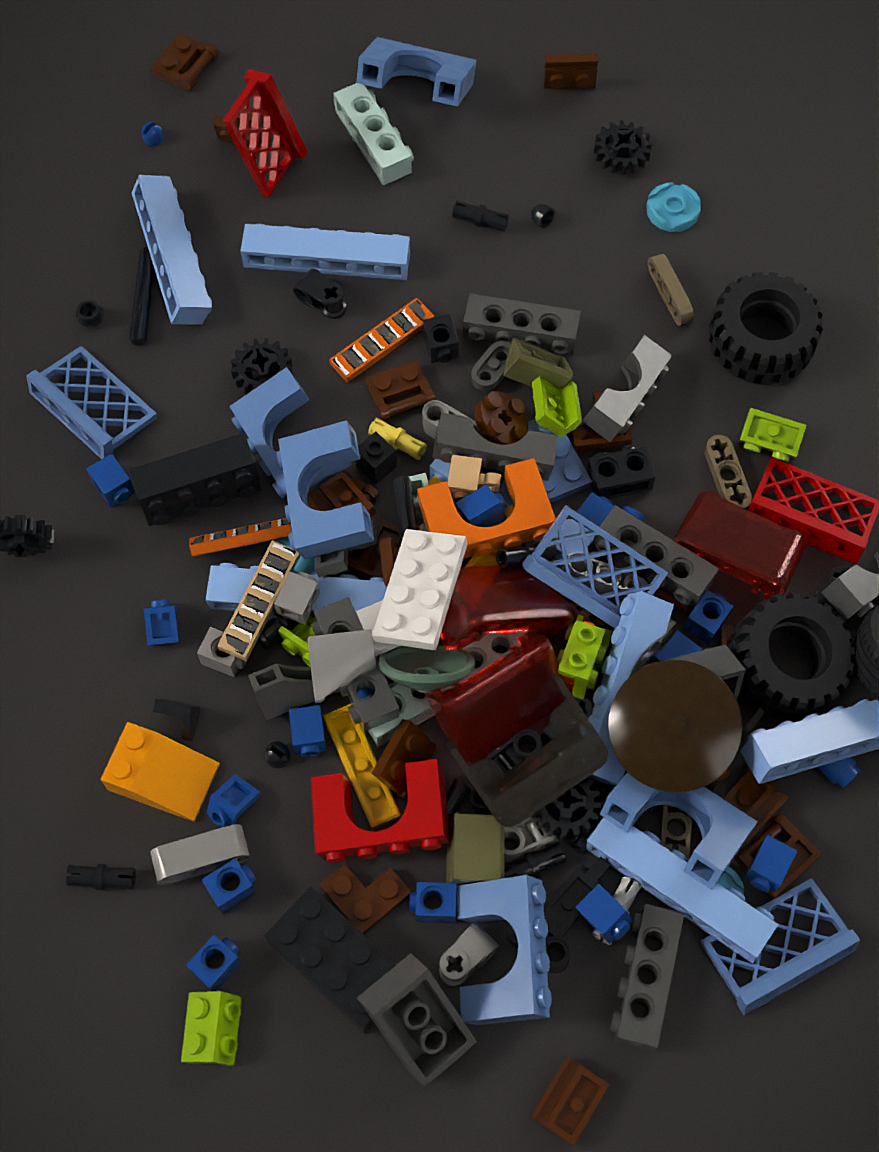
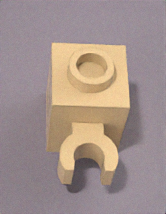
[447,455,501,503]

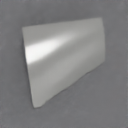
[307,629,376,703]

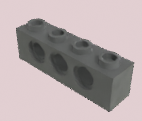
[463,293,581,354]
[593,505,719,608]
[311,597,399,732]
[610,904,684,1052]

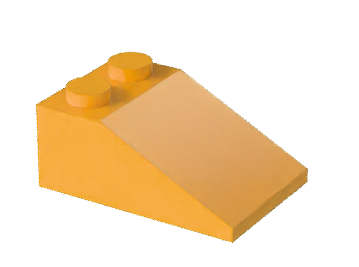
[100,722,220,822]

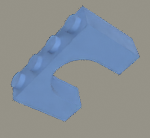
[356,37,477,107]
[229,367,352,498]
[276,420,374,559]
[600,772,757,890]
[456,875,552,1026]

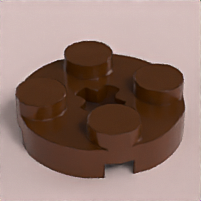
[474,391,528,445]

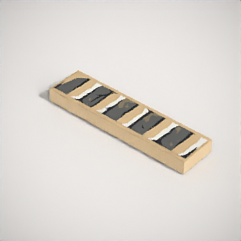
[217,540,301,661]

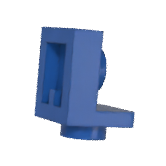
[143,599,180,645]
[207,773,260,827]

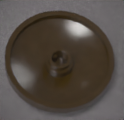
[608,660,742,793]

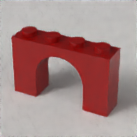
[311,759,450,863]

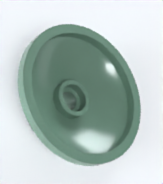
[379,644,475,693]

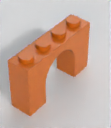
[417,458,556,559]

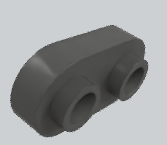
[471,341,511,391]

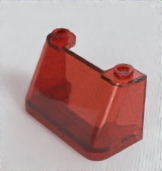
[672,491,808,600]
[441,565,575,650]
[424,630,569,764]

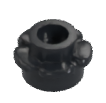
[76,300,104,327]

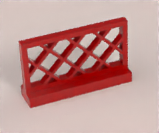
[222,69,308,198]
[744,457,879,565]

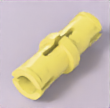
[368,418,427,460]

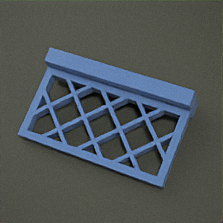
[26,346,157,459]
[522,505,668,628]
[700,878,860,1015]

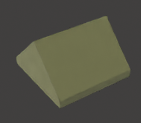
[503,337,573,390]
[446,813,504,886]

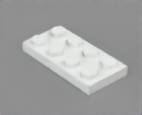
[372,529,468,651]

